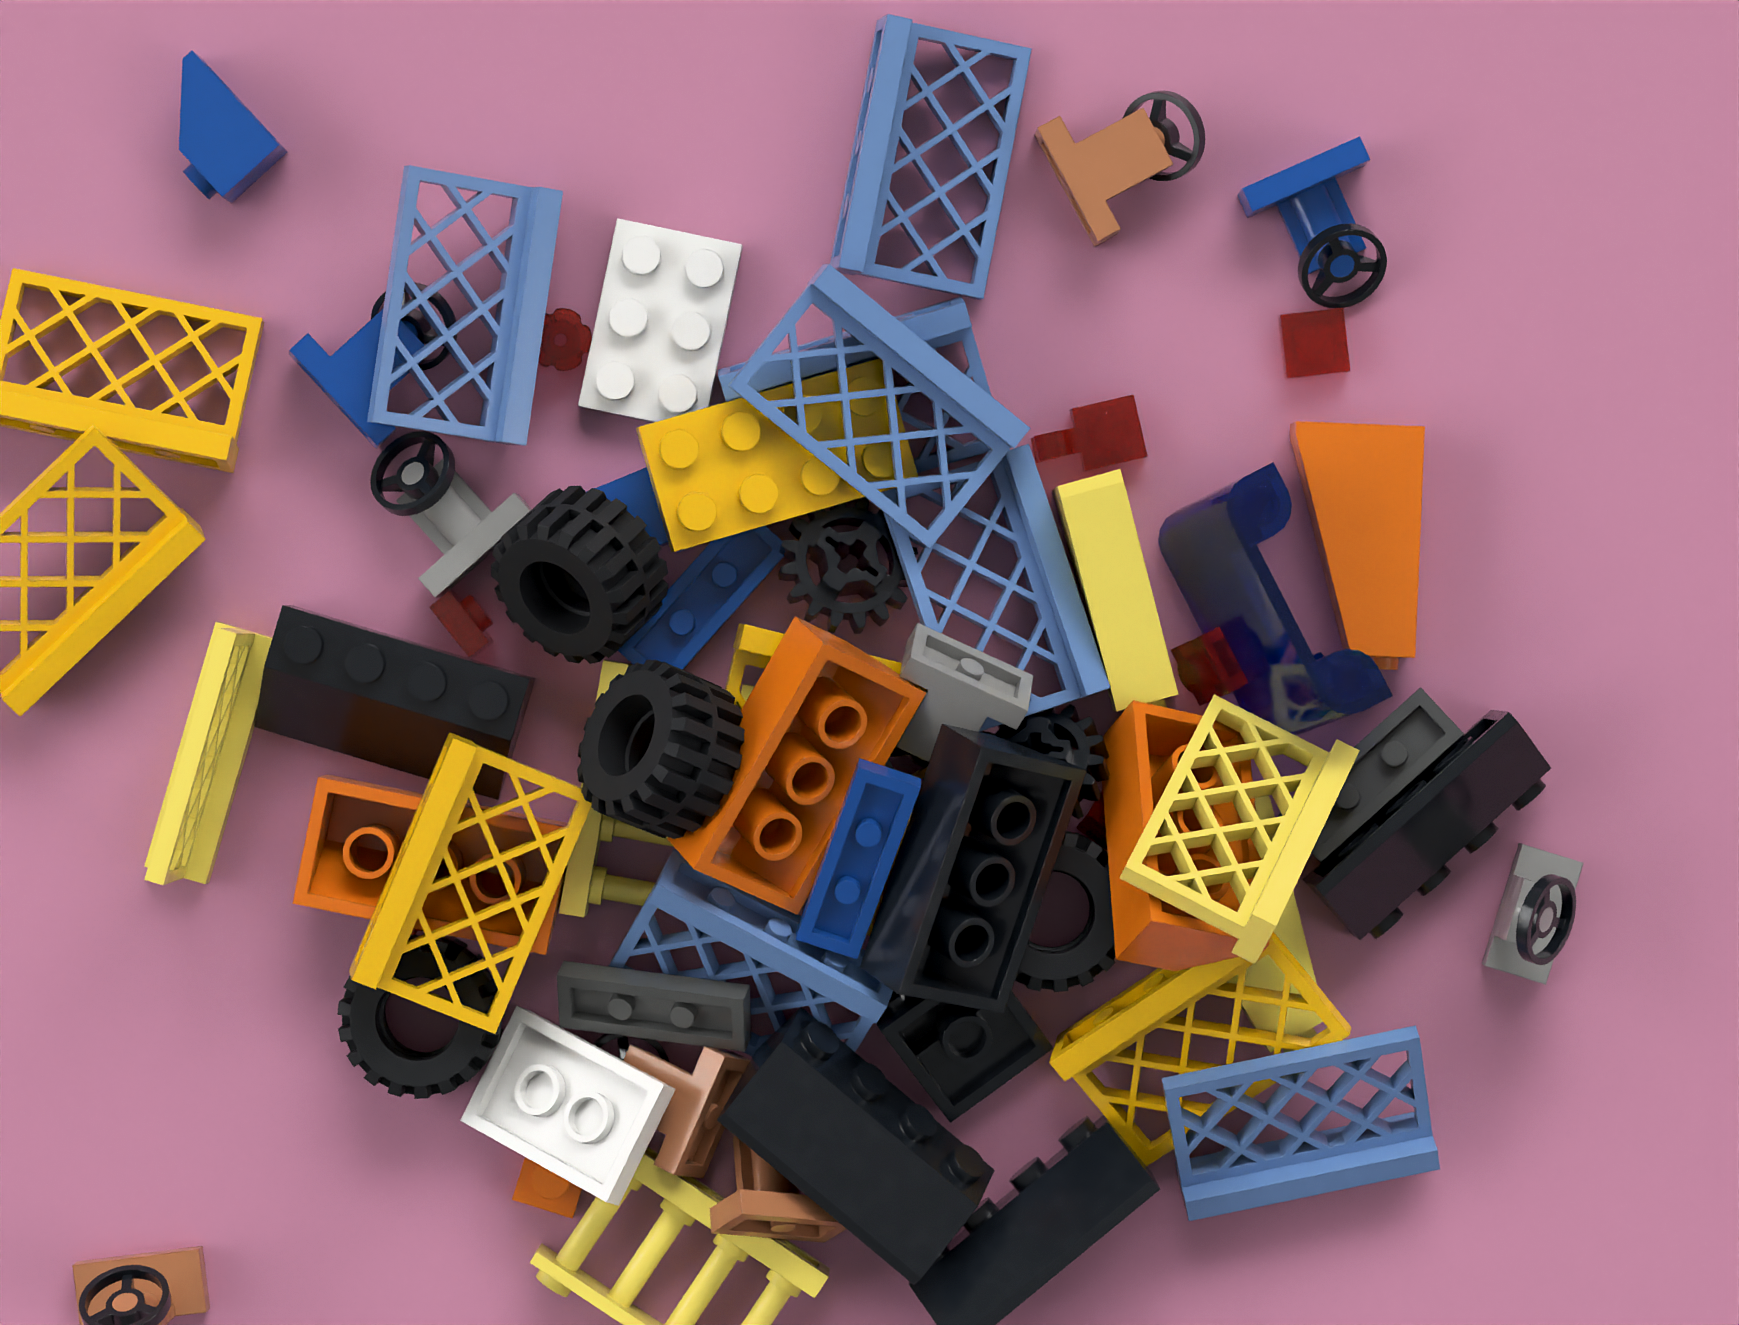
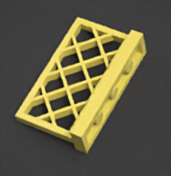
[144,622,273,885]
[1120,694,1360,964]

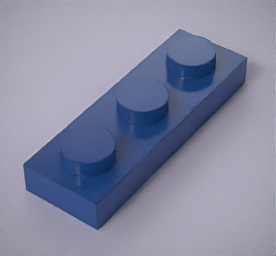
[618,526,784,670]
[796,758,921,959]

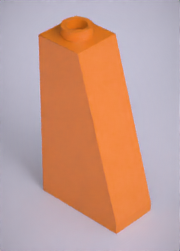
[1290,421,1425,670]

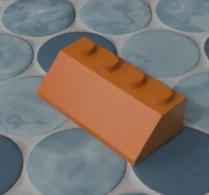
[667,616,926,915]
[1102,700,1269,971]
[292,774,568,955]

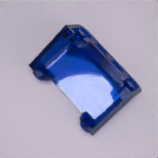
[1158,462,1393,736]

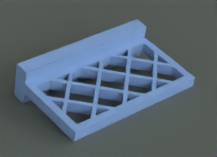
[830,14,1032,300]
[367,165,563,446]
[728,264,1030,548]
[718,296,992,473]
[881,444,1111,732]
[608,849,893,1057]
[1161,1025,1440,1221]

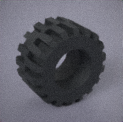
[491,486,669,664]
[577,660,745,839]
[1015,831,1116,993]
[337,933,505,1099]

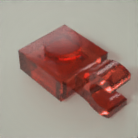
[1030,394,1148,472]

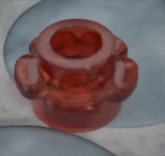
[538,308,592,371]

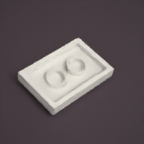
[578,218,743,422]
[460,1006,676,1206]

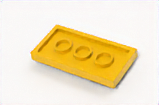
[636,359,918,552]

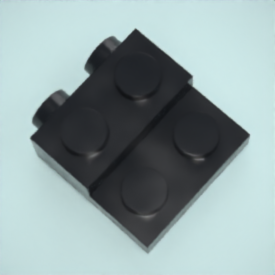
[876,990,1053,1123]

